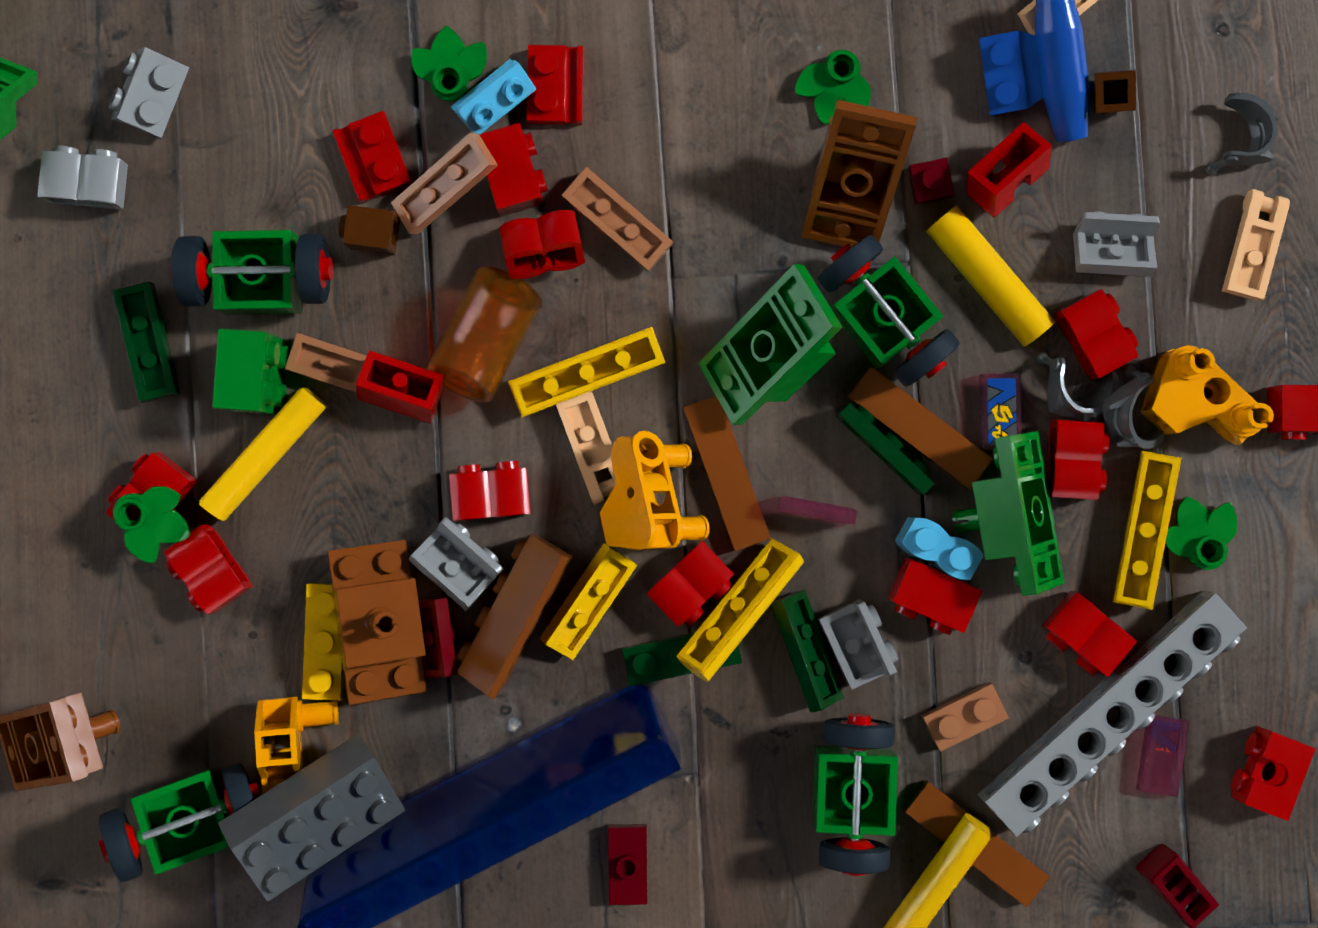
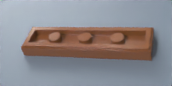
[846,367,993,489]
[683,396,771,551]
[903,780,1050,908]

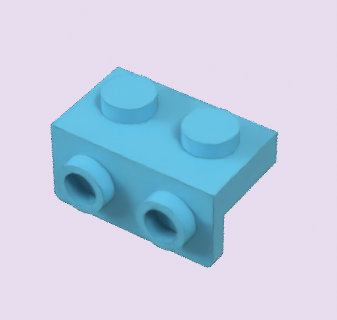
[451,59,536,134]

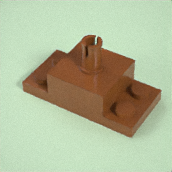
[801,100,917,247]
[327,540,427,705]
[0,692,120,791]

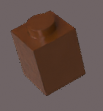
[1094,69,1136,113]
[339,205,400,255]

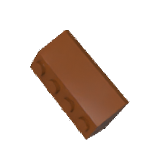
[456,534,574,699]

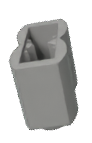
[37,146,128,209]

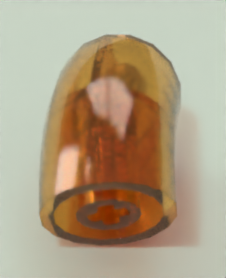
[426,267,542,403]

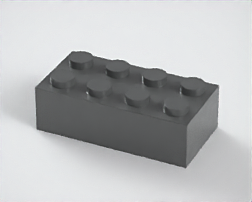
[218,734,406,902]

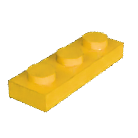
[539,543,637,660]
[302,583,344,701]

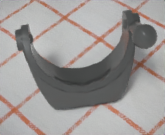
[1205,92,1278,175]
[1036,352,1119,422]
[1102,365,1165,449]

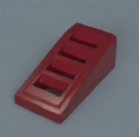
[1136,843,1219,928]

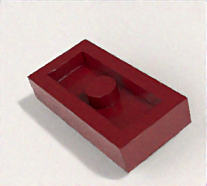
[418,598,457,677]
[608,824,648,905]

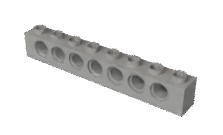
[977,591,1247,837]

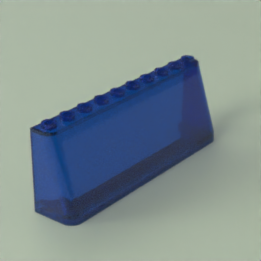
[297,684,682,928]

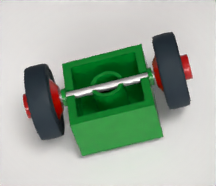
[171,230,333,315]
[817,234,960,387]
[812,713,898,876]
[99,763,261,882]

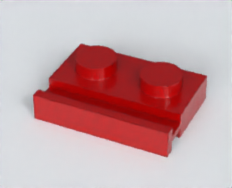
[527,45,584,125]
[332,110,413,204]

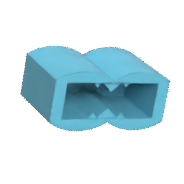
[895,517,984,580]

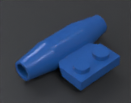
[979,0,1090,142]

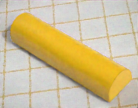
[926,205,1056,347]
[508,326,666,417]
[199,387,327,521]
[1112,451,1182,610]
[676,538,804,682]
[883,813,990,928]

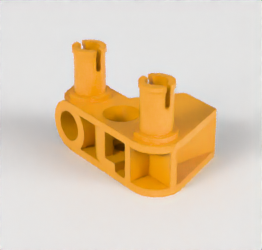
[1140,345,1274,446]
[599,430,710,550]
[254,697,339,795]

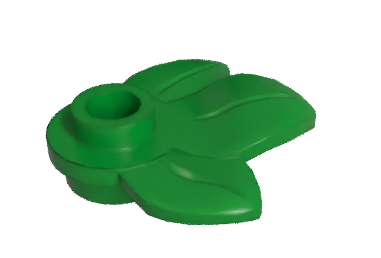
[411,26,487,102]
[795,50,871,125]
[113,486,190,564]
[1165,497,1238,570]

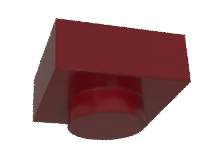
[907,158,955,205]

